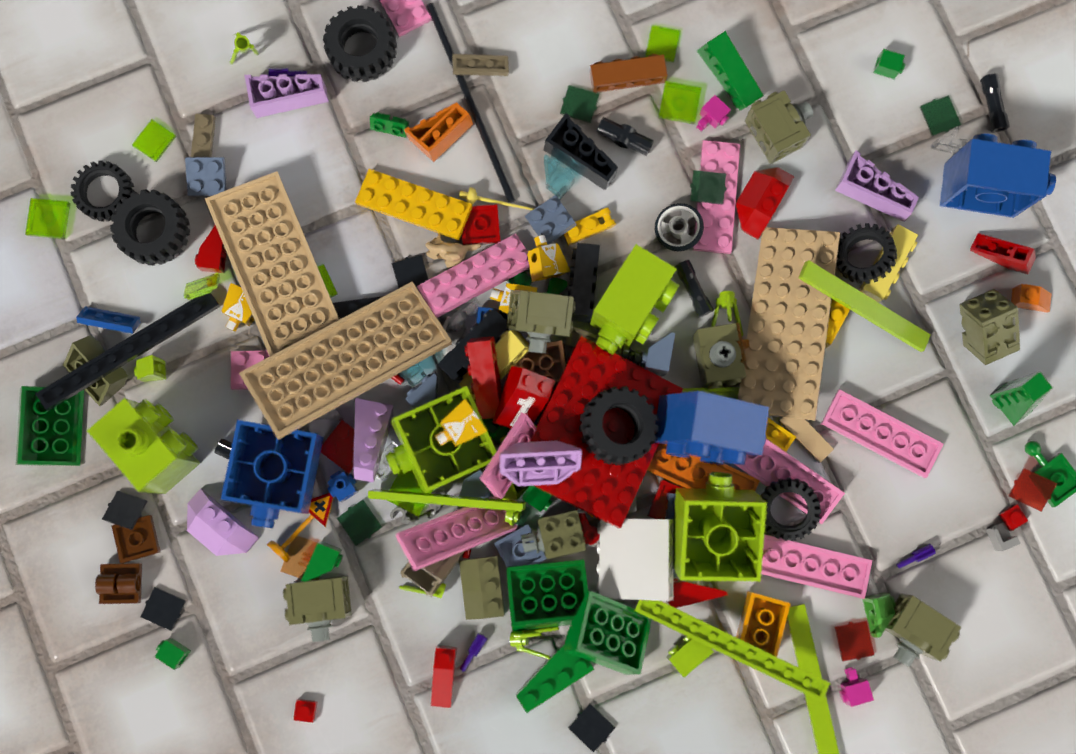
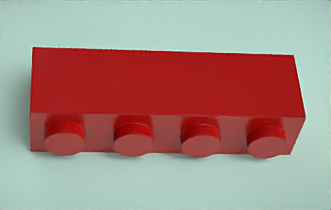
[465,336,502,419]

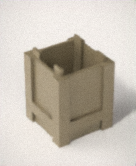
[400,551,465,597]

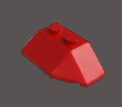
[736,167,794,240]

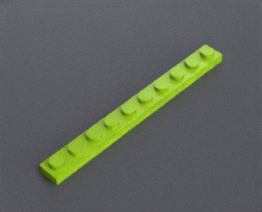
[635,600,830,702]

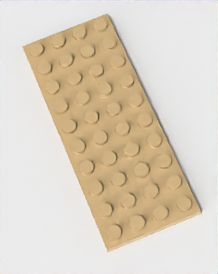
[205,171,339,356]
[738,227,840,421]
[239,282,452,440]

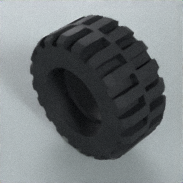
[323,5,397,82]
[110,189,190,266]
[579,386,659,465]

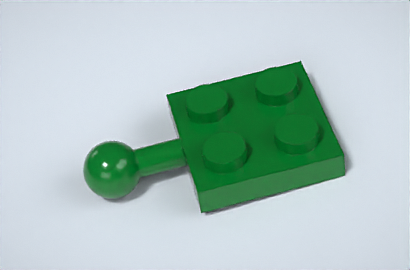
[1025,441,1076,507]

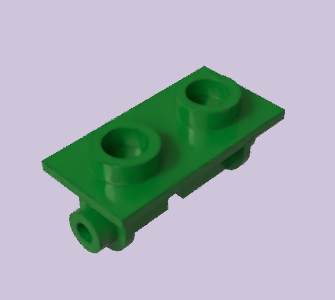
[370,112,409,138]

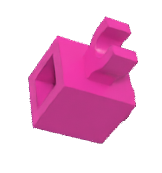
[696,95,731,132]
[839,667,874,707]

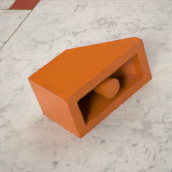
[1011,284,1052,313]

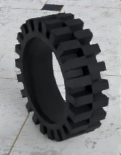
[71,161,135,222]
[837,223,897,284]
[760,478,821,541]

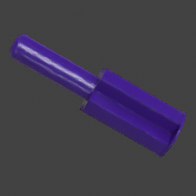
[268,68,307,76]
[897,544,936,568]
[460,633,488,672]

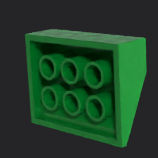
[15,386,84,466]
[506,559,588,631]
[563,591,652,675]

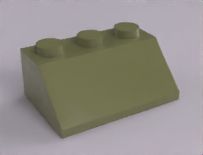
[63,334,128,407]
[459,556,505,620]

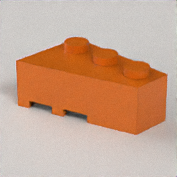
[404,102,473,162]

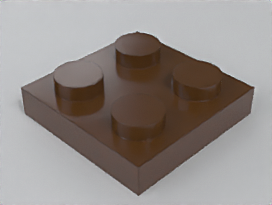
[112,515,161,564]

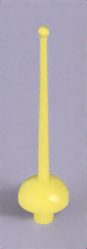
[459,187,534,210]

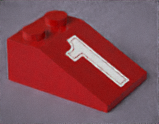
[493,366,555,429]

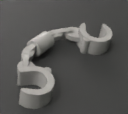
[390,489,446,525]

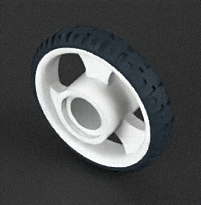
[655,203,704,252]

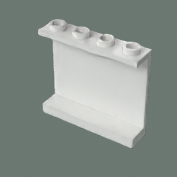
[596,519,674,601]

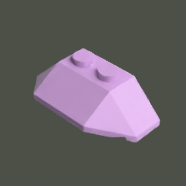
[500,441,582,486]
[187,488,259,556]

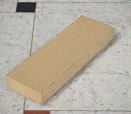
[779,417,834,463]

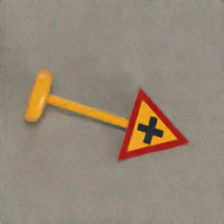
[267,493,334,563]

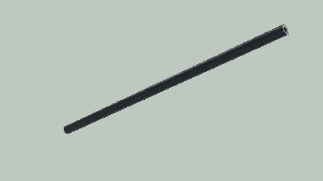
[427,3,515,203]

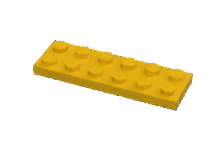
[355,169,473,240]

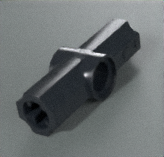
[596,117,654,156]

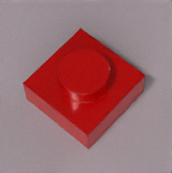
[998,504,1028,531]
[293,699,317,723]

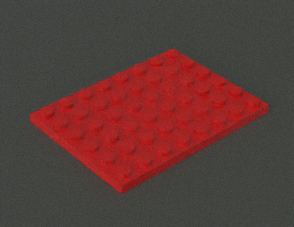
[529,336,683,529]

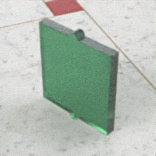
[560,85,599,123]
[920,96,961,136]
[690,170,727,205]
[337,500,382,546]

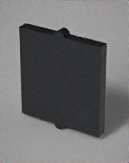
[392,255,429,290]
[102,491,148,530]
[140,587,186,631]
[568,703,615,753]

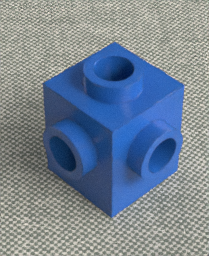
[327,471,359,502]

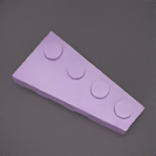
[244,74,329,118]
[835,150,919,222]
[353,398,393,483]

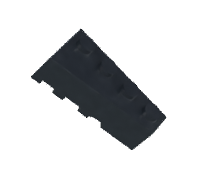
[544,113,618,190]
[568,243,600,323]
[437,308,509,381]

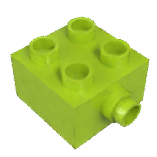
[590,244,680,354]
[385,386,496,493]
[86,398,200,494]
[674,472,766,582]

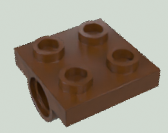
[95,563,142,604]

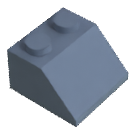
[640,332,675,376]

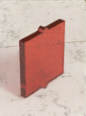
[1008,468,1057,512]
[835,621,874,661]

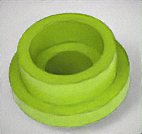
[505,510,521,526]

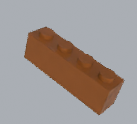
[590,54,668,93]

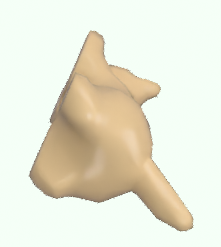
[425,234,481,269]

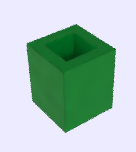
[873,49,905,79]
[154,638,191,670]

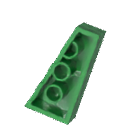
[697,31,764,111]
[990,372,1053,426]
[516,642,595,713]

